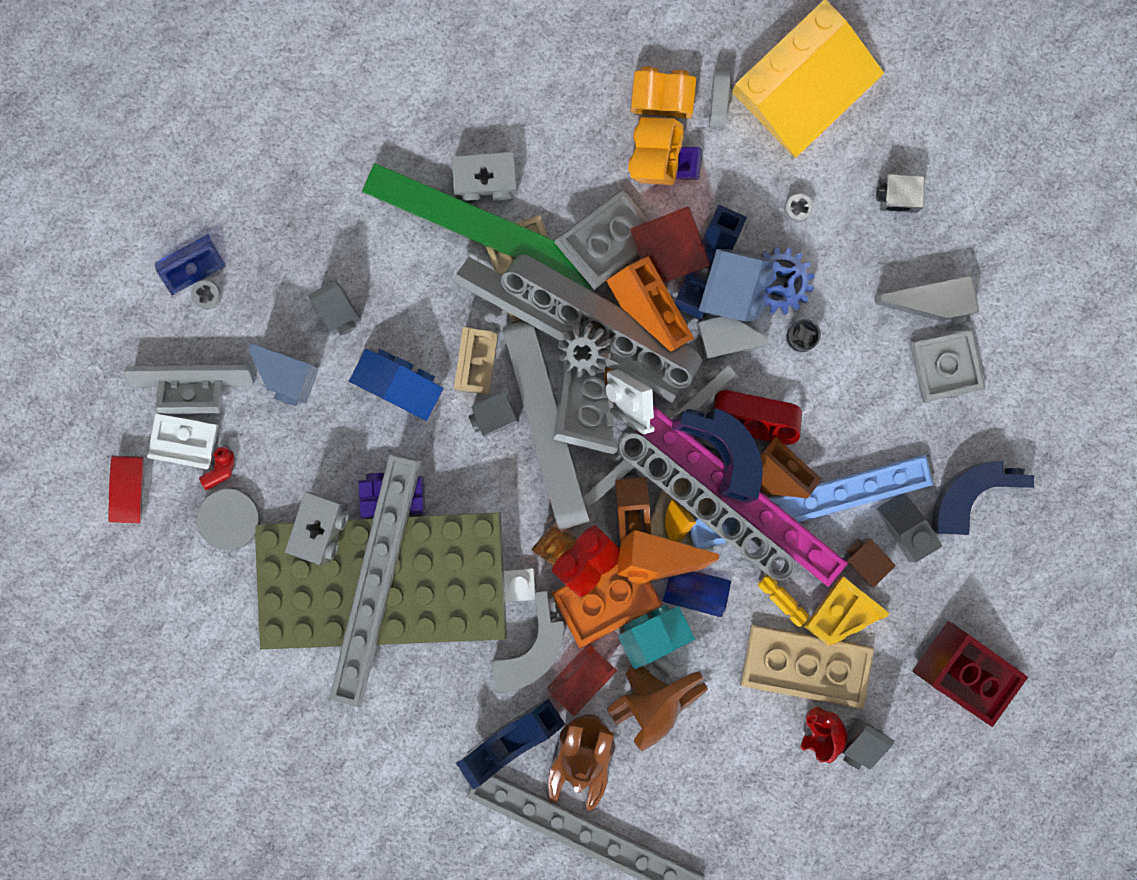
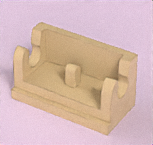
[454,327,498,395]

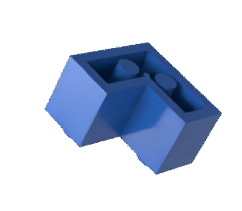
[348,348,444,421]

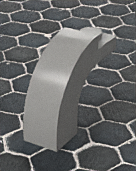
[492,590,564,693]

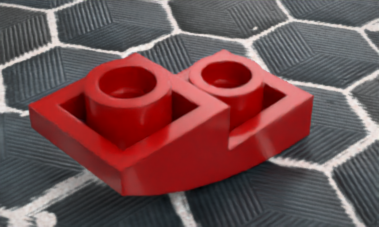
[108,455,144,524]

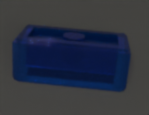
[155,234,226,295]
[662,571,731,617]

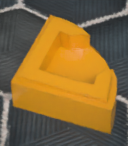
[665,500,696,543]

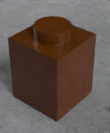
[843,538,896,587]

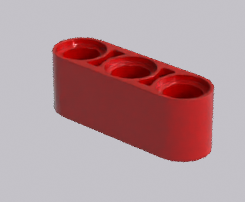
[713,390,803,445]

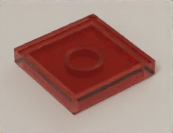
[630,206,711,283]

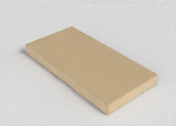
[740,624,874,709]

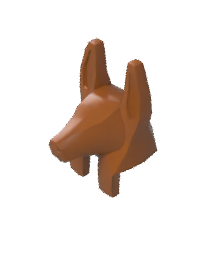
[607,665,708,751]
[548,714,616,811]

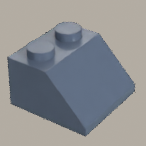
[699,249,774,322]
[248,343,319,406]

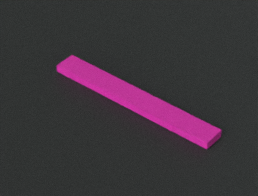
[634,406,848,587]

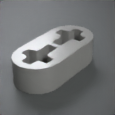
[709,68,730,128]

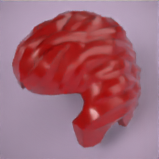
[800,707,848,763]

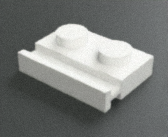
[606,369,654,434]
[147,414,219,469]

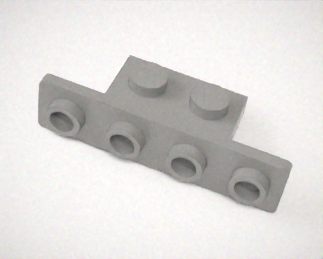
[124,363,254,414]

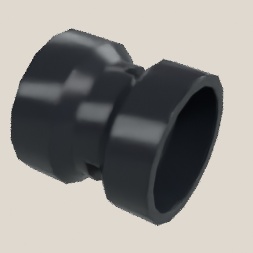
[786,319,821,353]

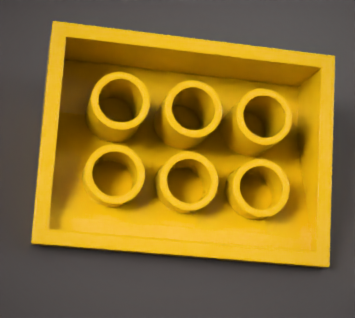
[732,0,884,159]

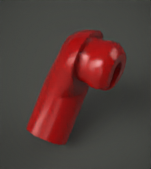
[199,447,235,490]

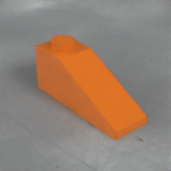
[606,256,694,352]
[617,530,719,584]

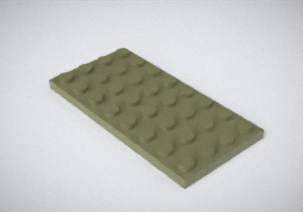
[255,512,507,650]

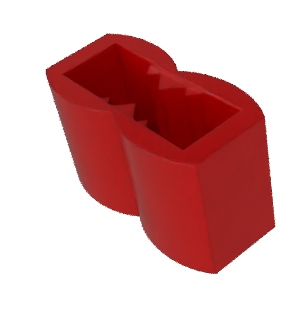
[552,525,620,597]

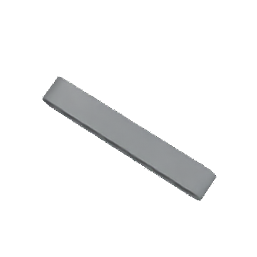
[501,255,702,388]
[503,321,591,530]
[617,432,795,581]

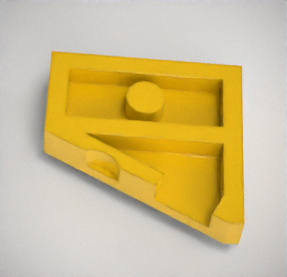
[804,577,890,645]

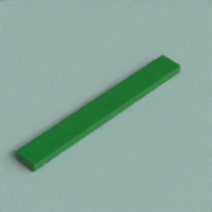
[362,163,592,290]

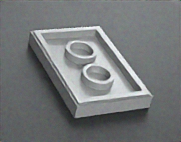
[554,188,662,290]

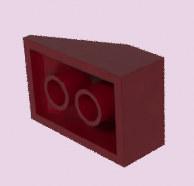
[912,621,1028,728]

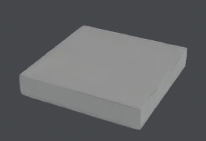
[910,329,986,403]

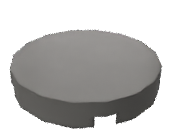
[197,489,260,551]

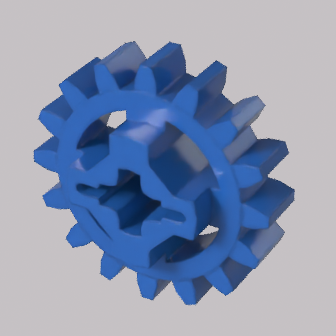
[761,247,815,315]

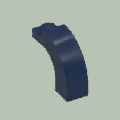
[674,204,747,319]
[671,408,763,503]
[932,461,1034,535]
[456,698,566,790]

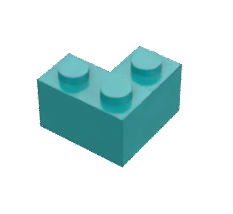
[617,604,696,669]

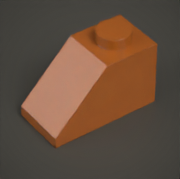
[760,437,822,499]
[615,477,651,544]

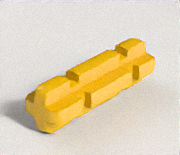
[758,575,810,627]

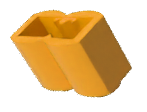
[630,66,696,119]
[628,117,684,185]

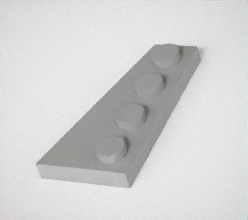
[553,353,618,454]

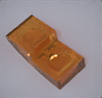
[531,525,578,565]

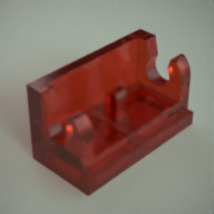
[547,643,617,717]

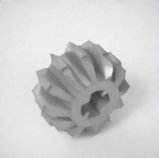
[558,323,612,377]

